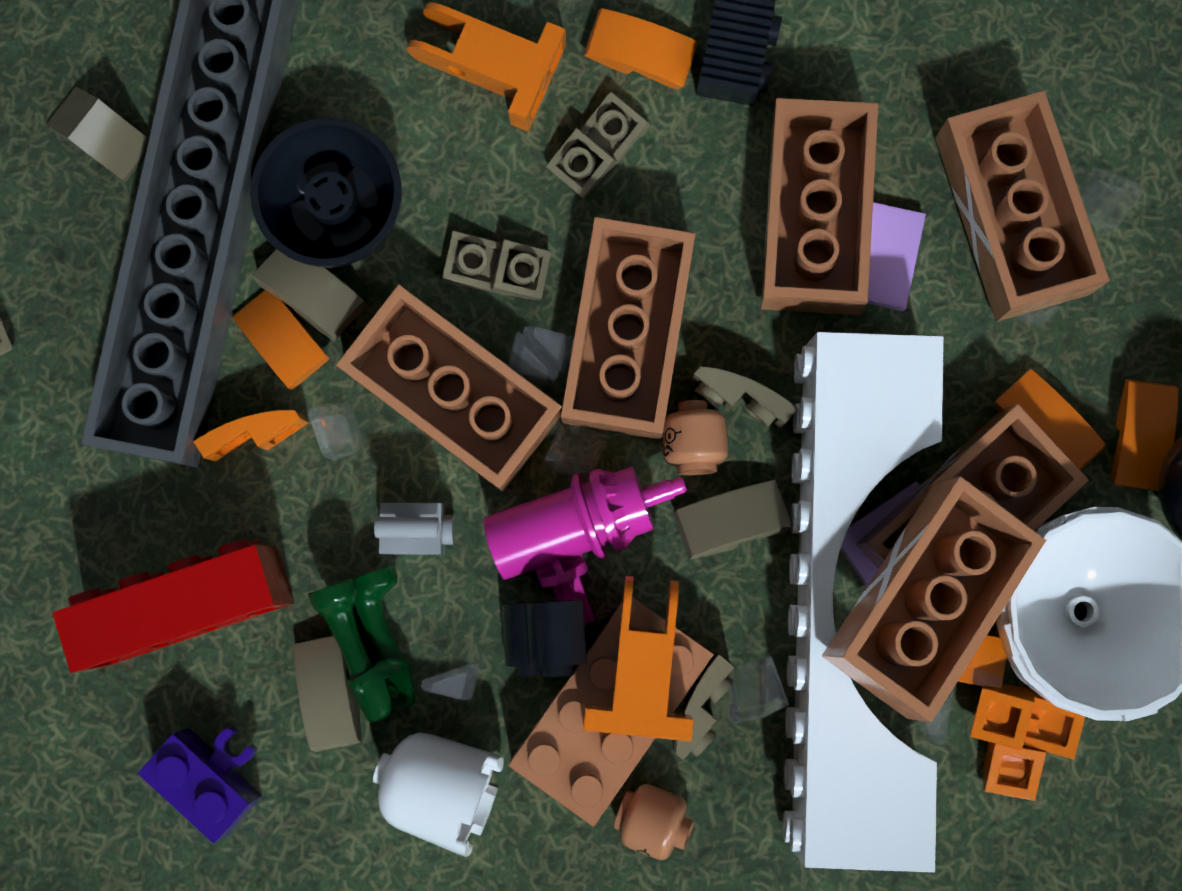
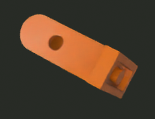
[406,2,566,132]
[583,576,694,742]

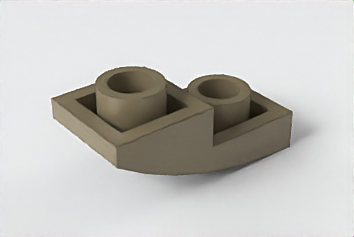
[546,91,651,199]
[440,231,552,301]
[252,249,367,341]
[691,366,798,428]
[673,480,793,560]
[293,636,362,752]
[673,652,735,761]

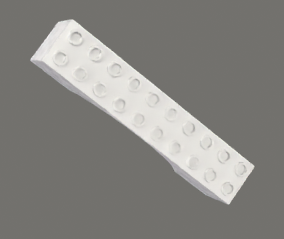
[783,332,944,872]

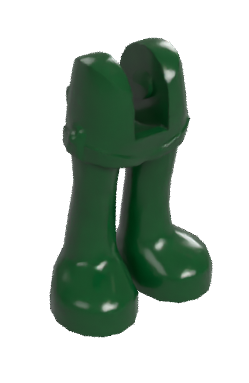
[308,565,416,722]

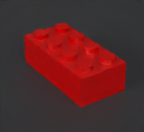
[52,538,295,673]

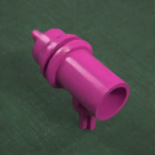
[483,466,687,626]

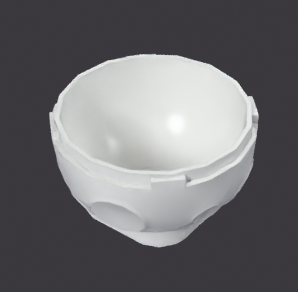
[996,507,1182,721]

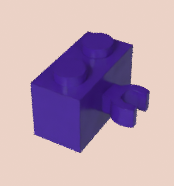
[137,726,262,844]

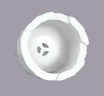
[373,733,504,857]

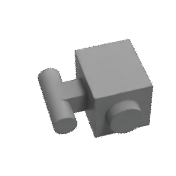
[374,503,455,555]

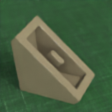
[46,86,149,182]

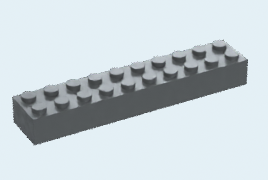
[81,0,299,468]

